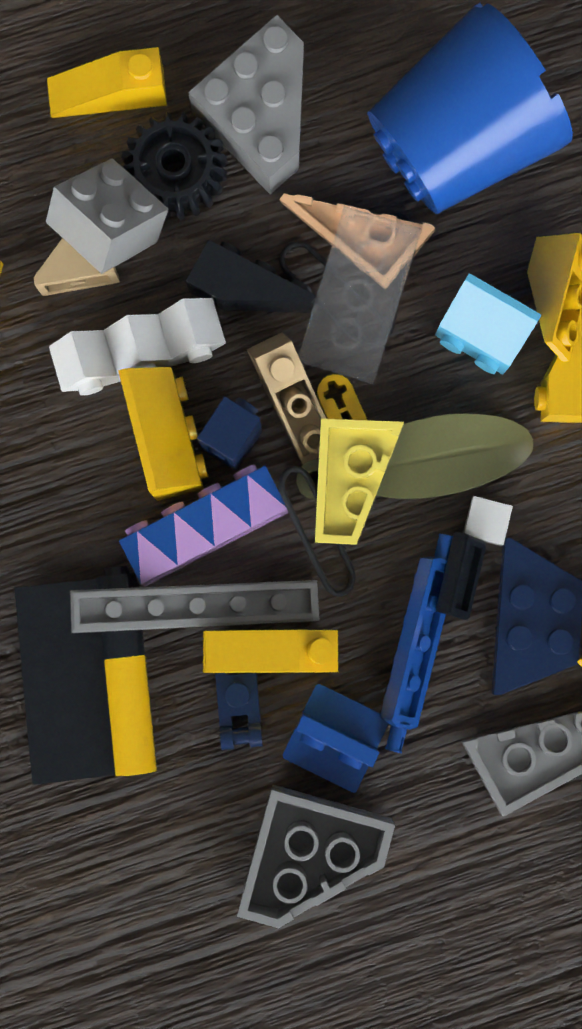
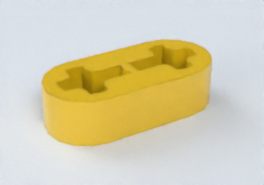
[317,374,367,420]

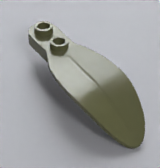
[296,413,533,501]

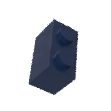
[197,396,262,472]

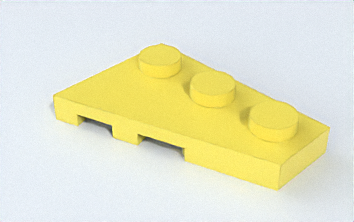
[315,419,404,545]

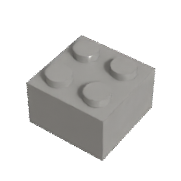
[46,158,168,274]

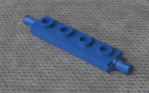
[380,534,453,754]

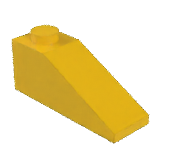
[47,47,167,118]
[534,314,582,423]
[203,630,338,673]

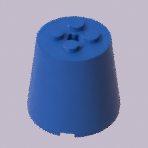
[367,2,573,214]

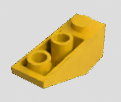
[527,233,582,362]

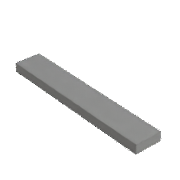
[70,580,319,633]

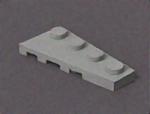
[461,711,582,817]

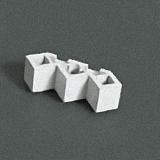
[49,298,226,395]

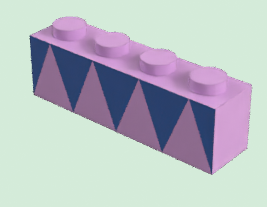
[119,465,288,586]

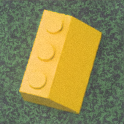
[118,367,209,501]

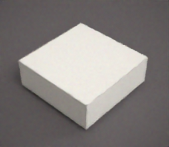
[463,496,513,546]

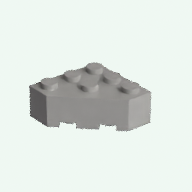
[188,15,304,195]
[237,784,395,928]

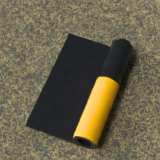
[14,566,157,785]

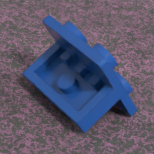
[283,684,388,793]

